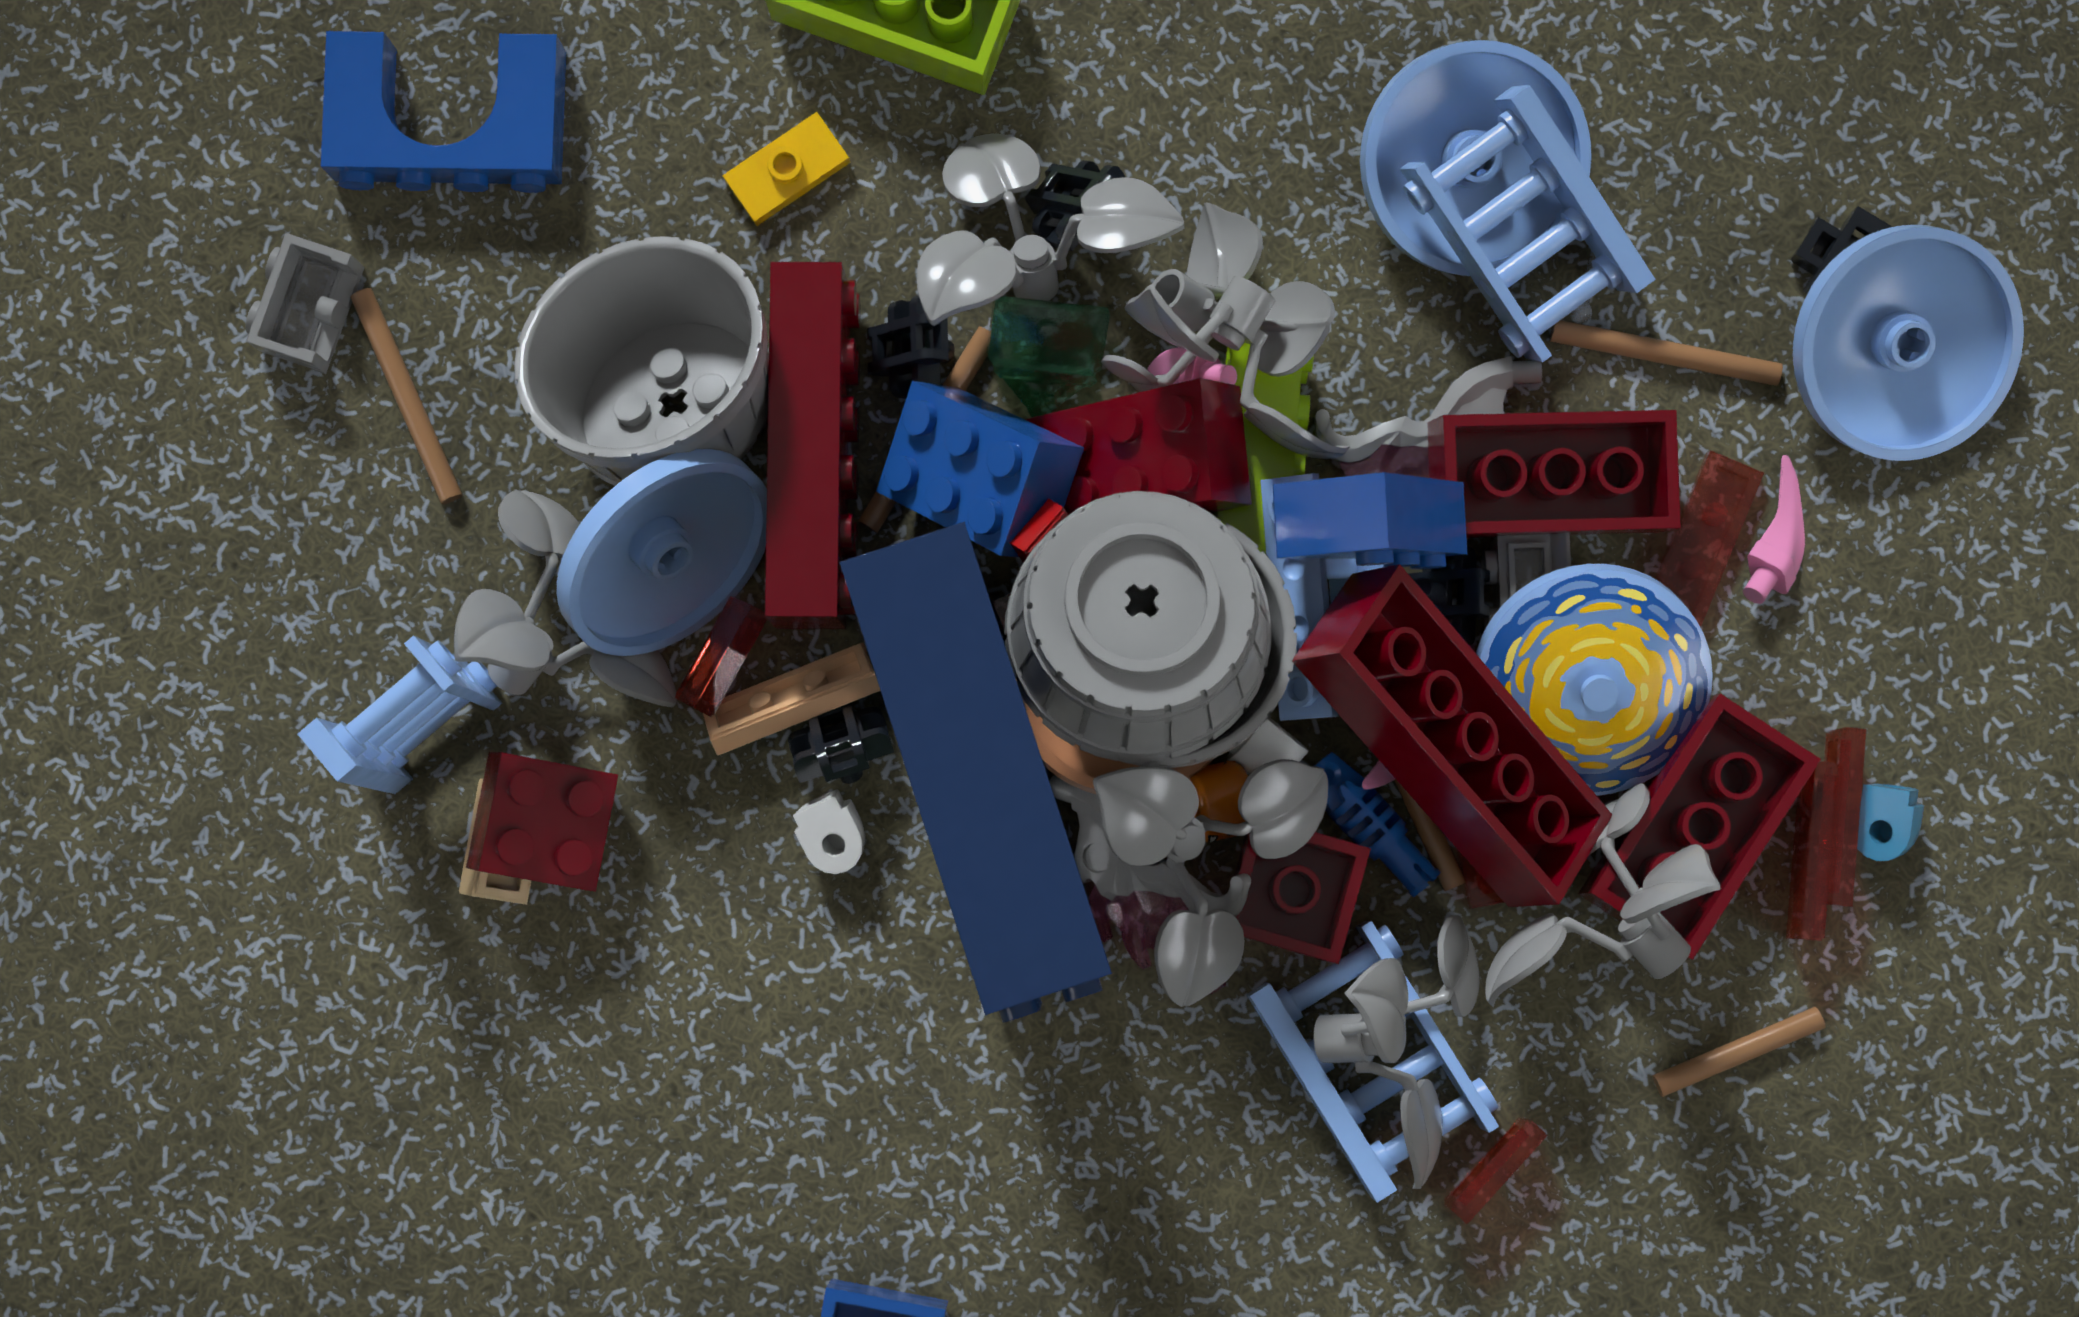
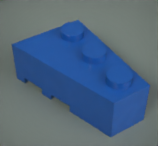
[1273,472,1467,569]

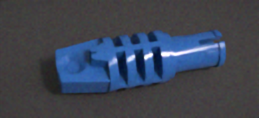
[1314,752,1441,897]

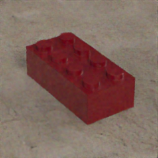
[1025,378,1252,515]
[1427,410,1681,538]
[1578,693,1821,960]

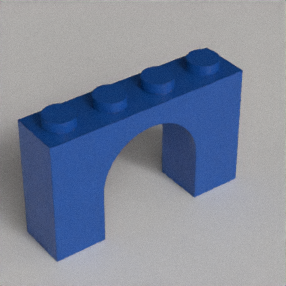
[321,31,566,193]

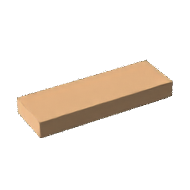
[701,642,881,756]

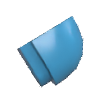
[1852,784,1924,861]

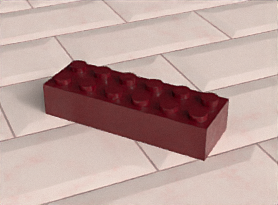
[765,262,861,629]
[1292,564,1612,907]

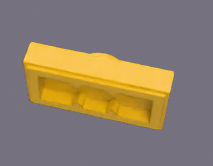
[722,112,851,226]

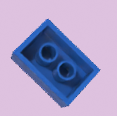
[876,381,1084,557]

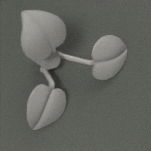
[917,133,1185,326]
[1153,202,1335,377]
[1101,276,1350,459]
[454,489,677,707]
[1093,759,1328,1007]
[1485,783,1720,1008]
[1314,915,1480,1189]

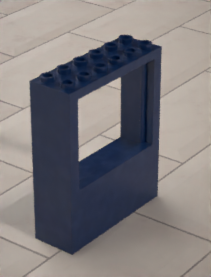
[839,522,1112,1023]

